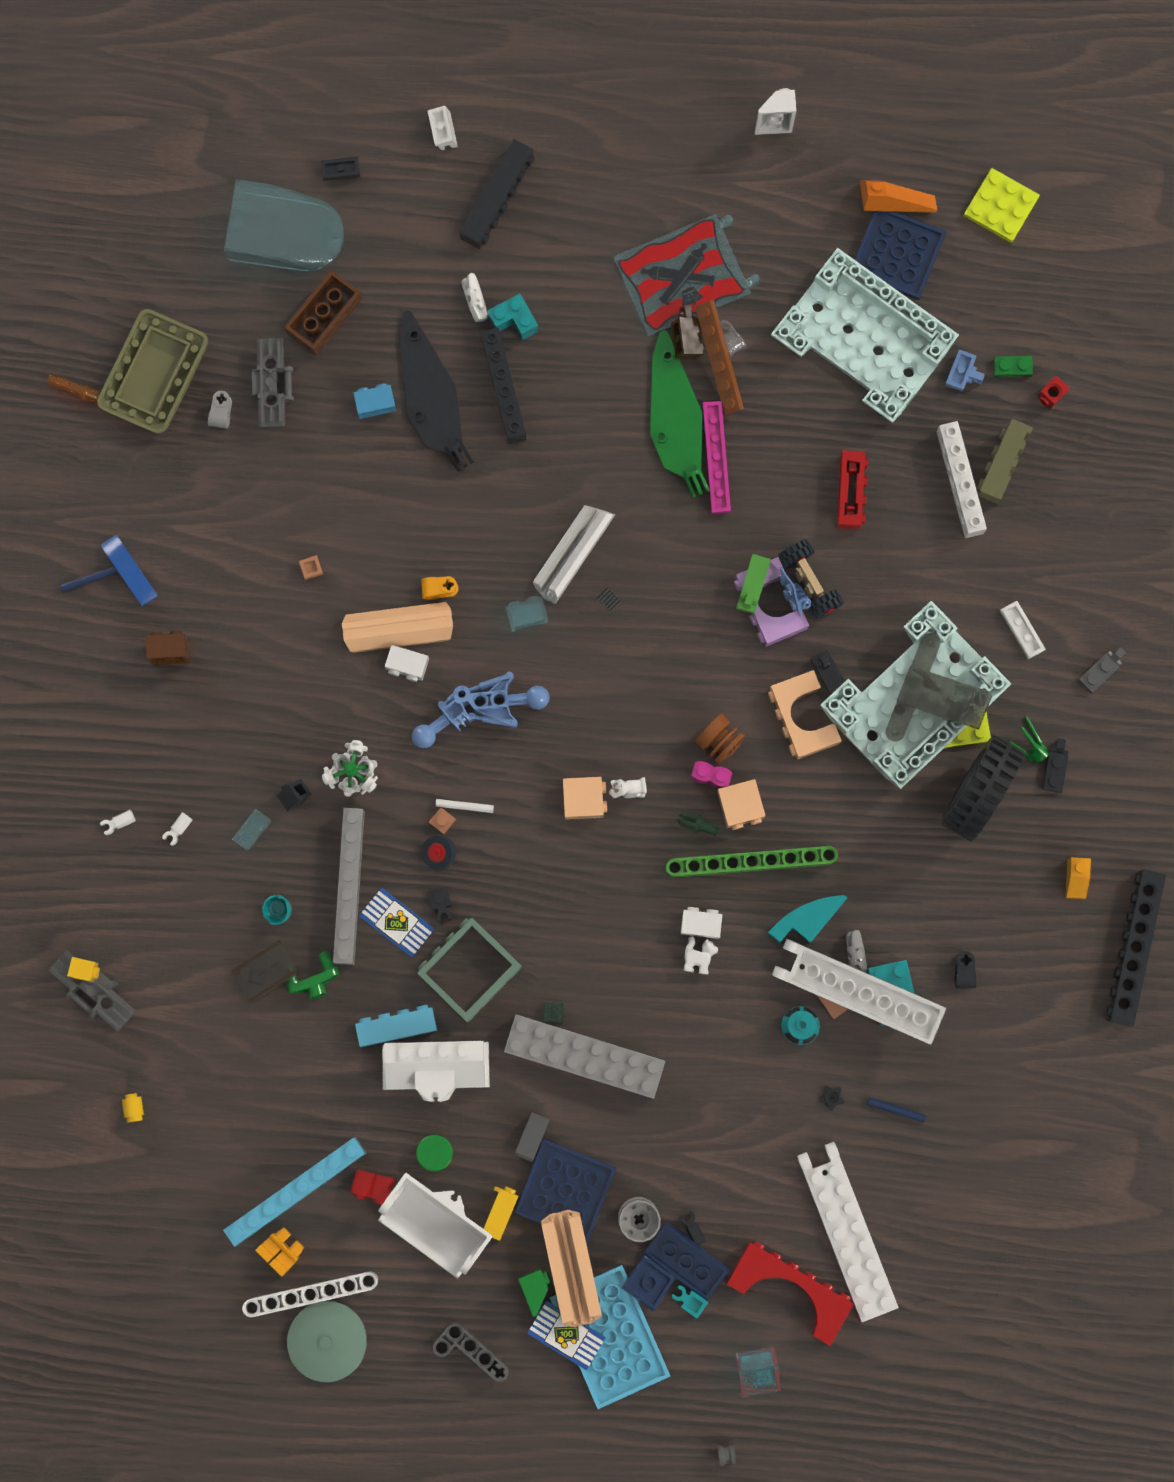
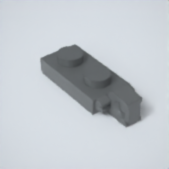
[1078,648,1126,694]

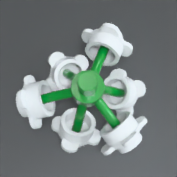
[322,740,378,797]

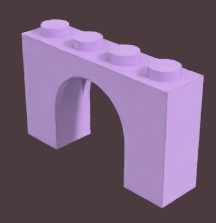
[734,557,809,647]

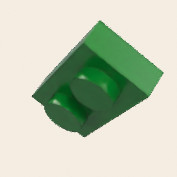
[994,356,1033,377]

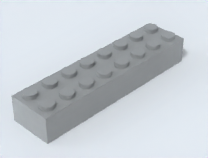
[504,1015,665,1099]

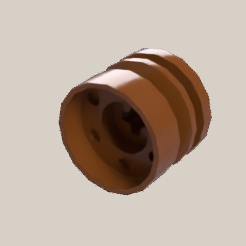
[694,713,746,765]

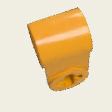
[421,576,459,600]

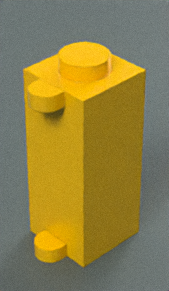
[484,1186,519,1241]

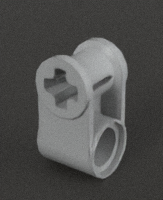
[208,390,232,429]

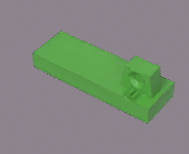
[736,554,771,614]

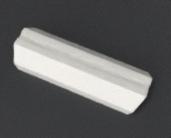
[533,505,615,604]

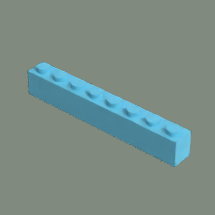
[223,1137,367,1247]

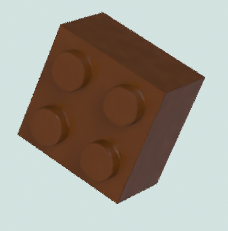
[145,631,191,665]

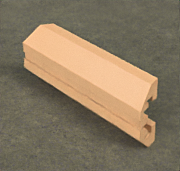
[342,602,453,653]
[541,1210,602,1327]

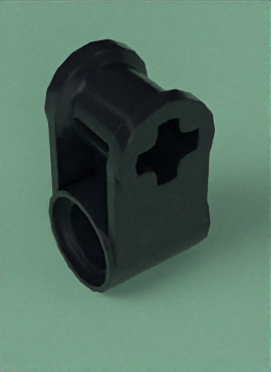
[955,951,976,989]

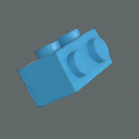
[353,384,396,419]

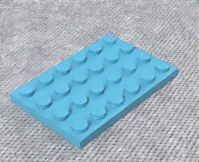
[550,1265,670,1409]

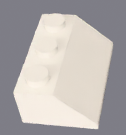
[755,88,796,135]

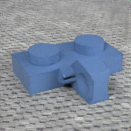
[945,350,985,392]

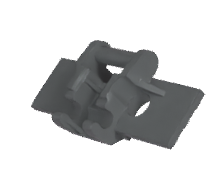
[251,338,294,427]
[48,950,136,1032]

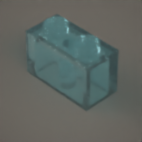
[505,596,548,632]

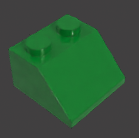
[518,1268,550,1317]

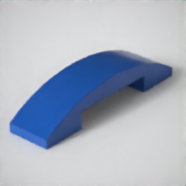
[101,535,158,607]

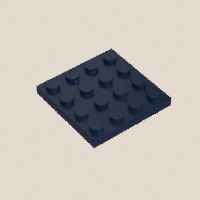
[855,211,946,300]
[515,1139,617,1242]

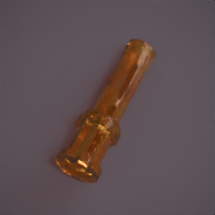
[47,374,102,407]

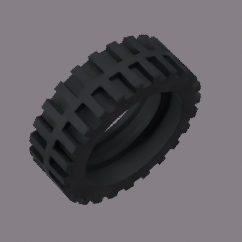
[941,735,1025,842]

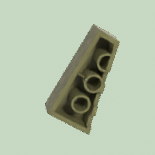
[976,419,1033,504]

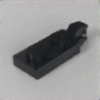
[1042,738,1069,793]

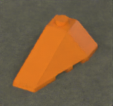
[859,180,937,212]

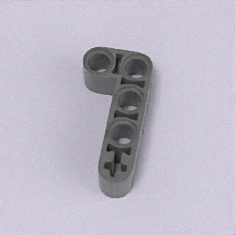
[433,1322,509,1382]

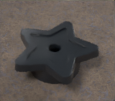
[819,1086,845,1111]

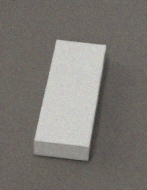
[1000,601,1046,660]

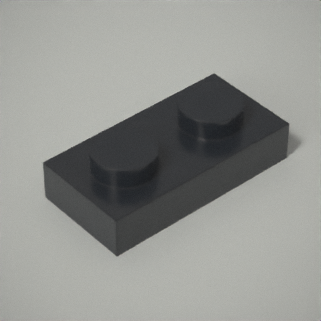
[321,156,360,181]

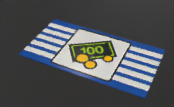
[359,888,434,958]
[527,1301,606,1370]

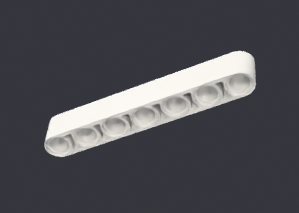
[242,1271,378,1317]

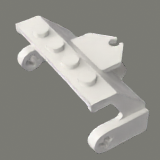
[382,1041,490,1102]
[378,1173,493,1279]

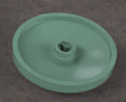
[287,1301,367,1382]

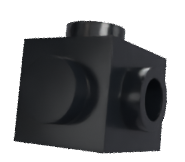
[277,779,312,812]

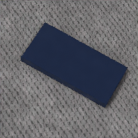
[643,1222,730,1301]

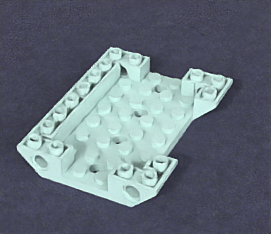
[771,248,959,423]
[820,601,1011,789]

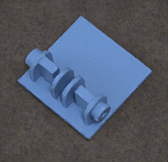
[779,567,811,616]

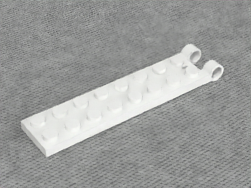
[772,939,946,1045]
[797,1142,898,1322]

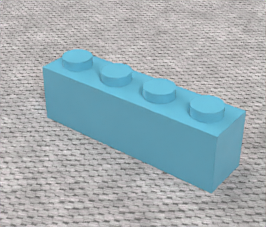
[355,1005,437,1048]

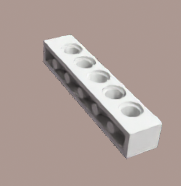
[936,421,987,538]

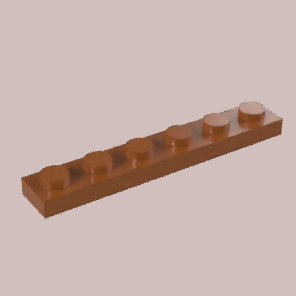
[695,300,744,415]

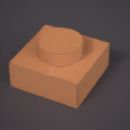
[299,555,323,580]
[429,808,456,835]

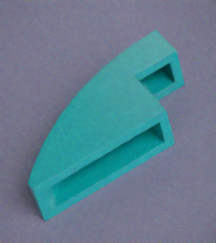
[767,895,847,943]

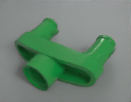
[282,951,339,1000]

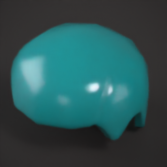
[262,895,292,925]

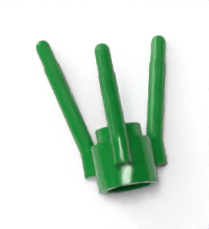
[1009,716,1049,764]

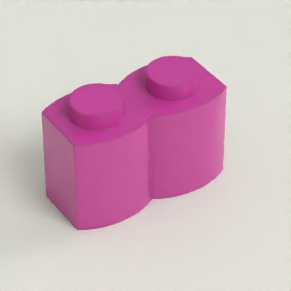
[691,761,732,789]

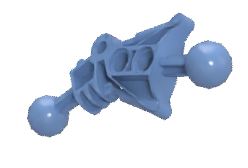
[412,672,550,748]

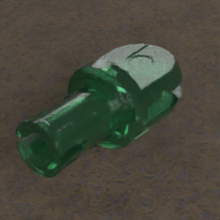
[677,812,720,836]

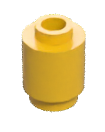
[122,1093,144,1123]

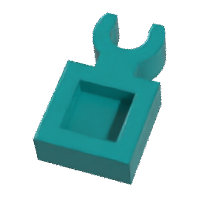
[671,1285,708,1318]

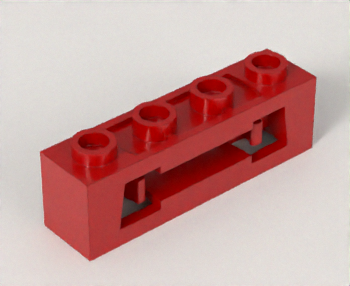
[837,450,868,530]

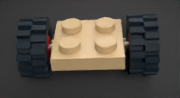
[778,539,844,620]

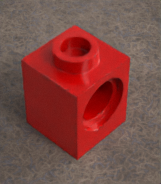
[1038,376,1070,409]

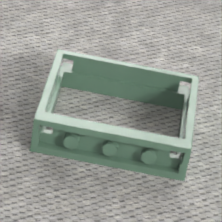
[417,918,522,1023]

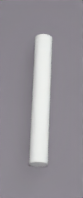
[436,799,494,813]

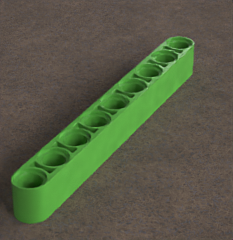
[666,846,838,878]

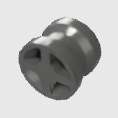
[717,1444,736,1466]

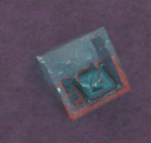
[735,1347,781,1397]

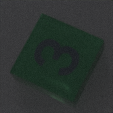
[544,1002,564,1023]

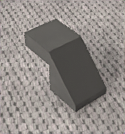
[514,1112,550,1162]

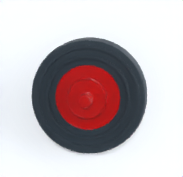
[422,835,456,870]

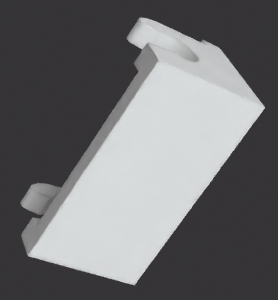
[428,106,458,150]

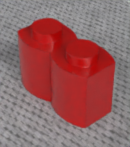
[350,1169,396,1205]

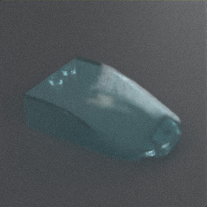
[224,179,344,271]

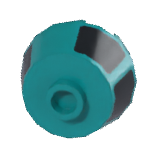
[781,1006,820,1045]

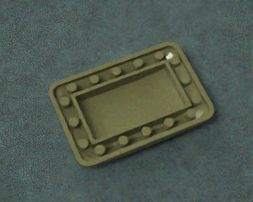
[97,309,208,434]

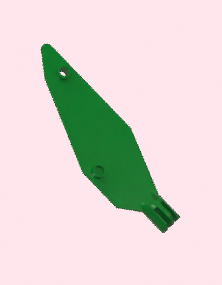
[650,330,710,498]

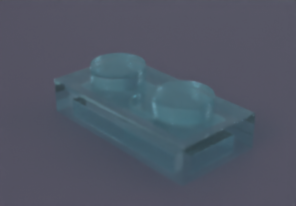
[232,809,272,851]

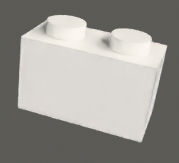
[385,645,429,682]
[681,907,722,939]

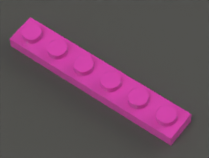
[702,401,731,514]

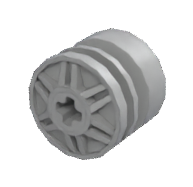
[618,1197,661,1242]

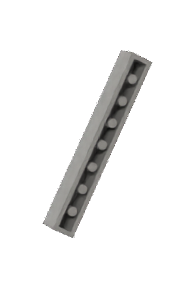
[333,808,365,965]

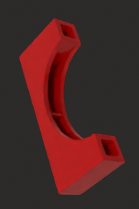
[726,1241,854,1346]

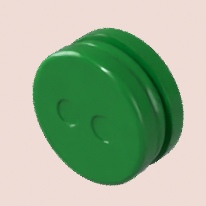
[416,1135,453,1172]

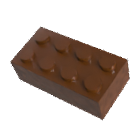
[284,270,362,356]

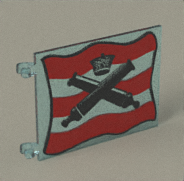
[613,214,760,337]

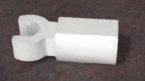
[100,810,136,835]
[162,812,192,846]

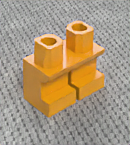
[255,1227,304,1276]

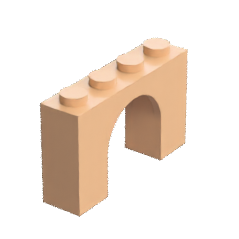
[768,670,841,760]

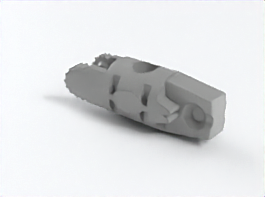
[845,930,867,973]

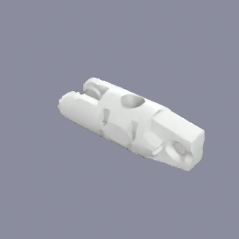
[461,273,488,322]

